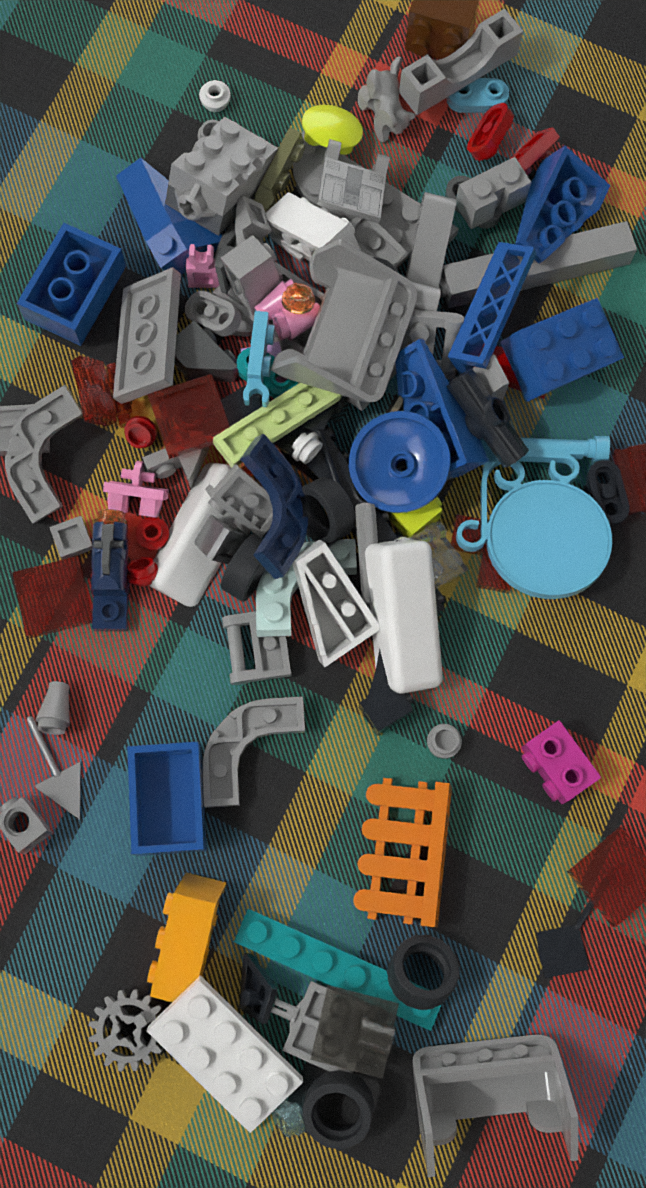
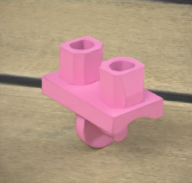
[103,461,169,517]

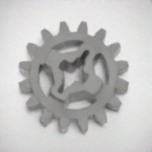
[88,989,163,1072]

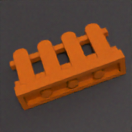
[353,778,452,928]

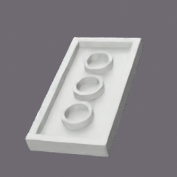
[147,975,303,1133]

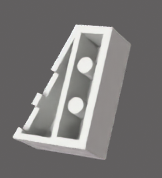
[265,192,361,262]
[292,540,379,667]

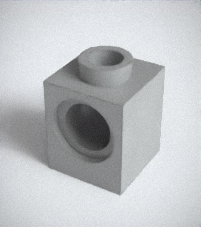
[0,797,53,854]

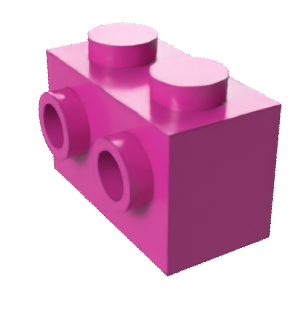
[521,720,601,804]

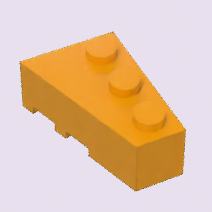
[147,872,226,1002]

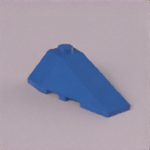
[515,146,610,264]
[116,158,223,274]
[395,339,489,480]

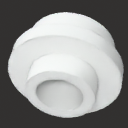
[199,80,231,112]
[292,432,323,464]

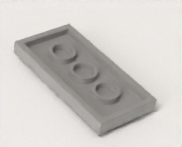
[113,267,181,404]

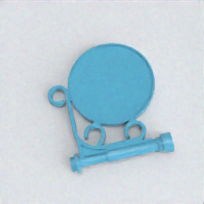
[456,435,612,599]

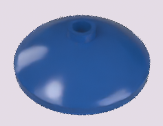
[349,411,451,513]

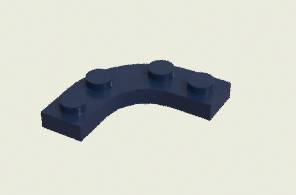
[240,434,308,579]

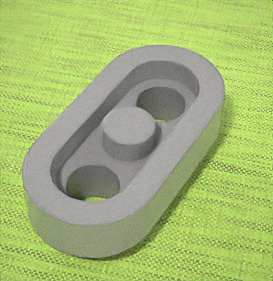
[185,291,242,336]

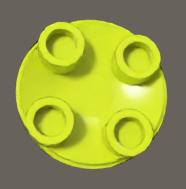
[302,105,363,155]

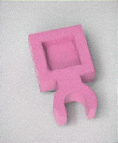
[186,244,219,288]

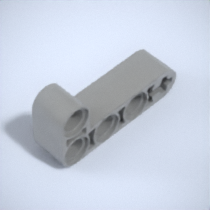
[405,192,456,311]

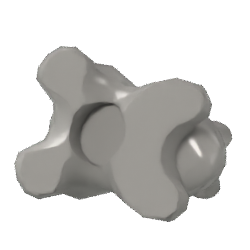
[358,56,416,142]

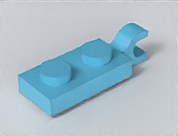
[243,311,275,407]

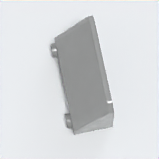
[271,239,417,403]

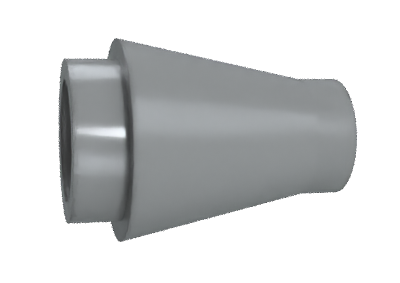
[35,681,70,735]

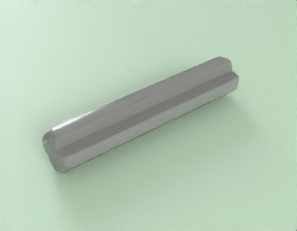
[355,503,378,604]

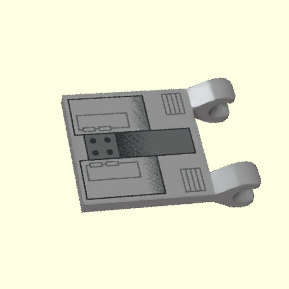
[317,139,390,223]

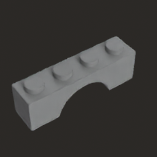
[399,9,523,115]

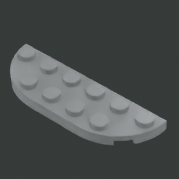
[293,130,459,259]

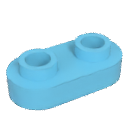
[446,78,509,113]

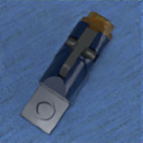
[91,509,130,632]

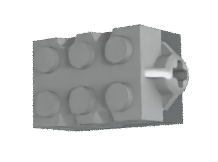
[165,117,278,236]

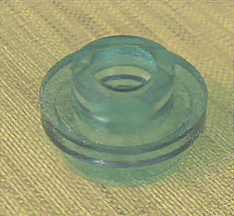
[273,1100,305,1138]

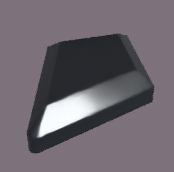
[239,953,278,1024]

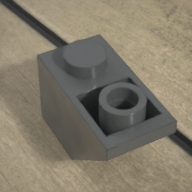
[174,321,239,382]

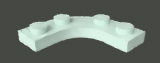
[256,539,357,637]

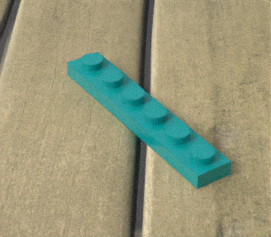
[233,909,441,1031]

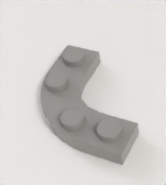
[5,385,85,524]
[203,696,305,808]

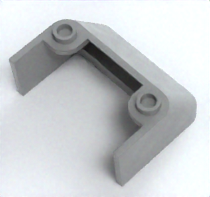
[413,1035,579,1177]

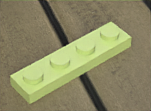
[213,383,342,468]

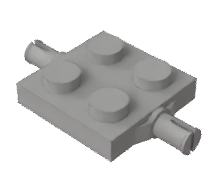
[271,981,390,1073]

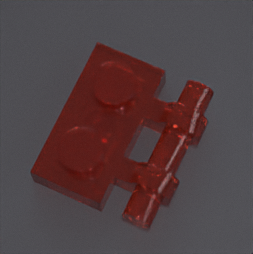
[71,355,133,428]

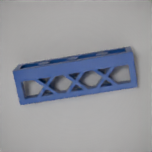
[448,242,537,373]

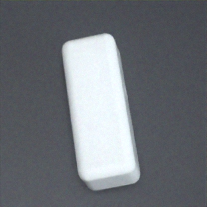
[149,463,240,607]
[365,539,443,694]

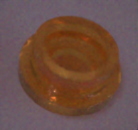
[281,283,315,314]

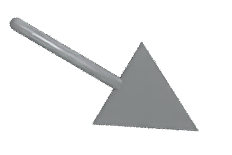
[27,716,81,820]

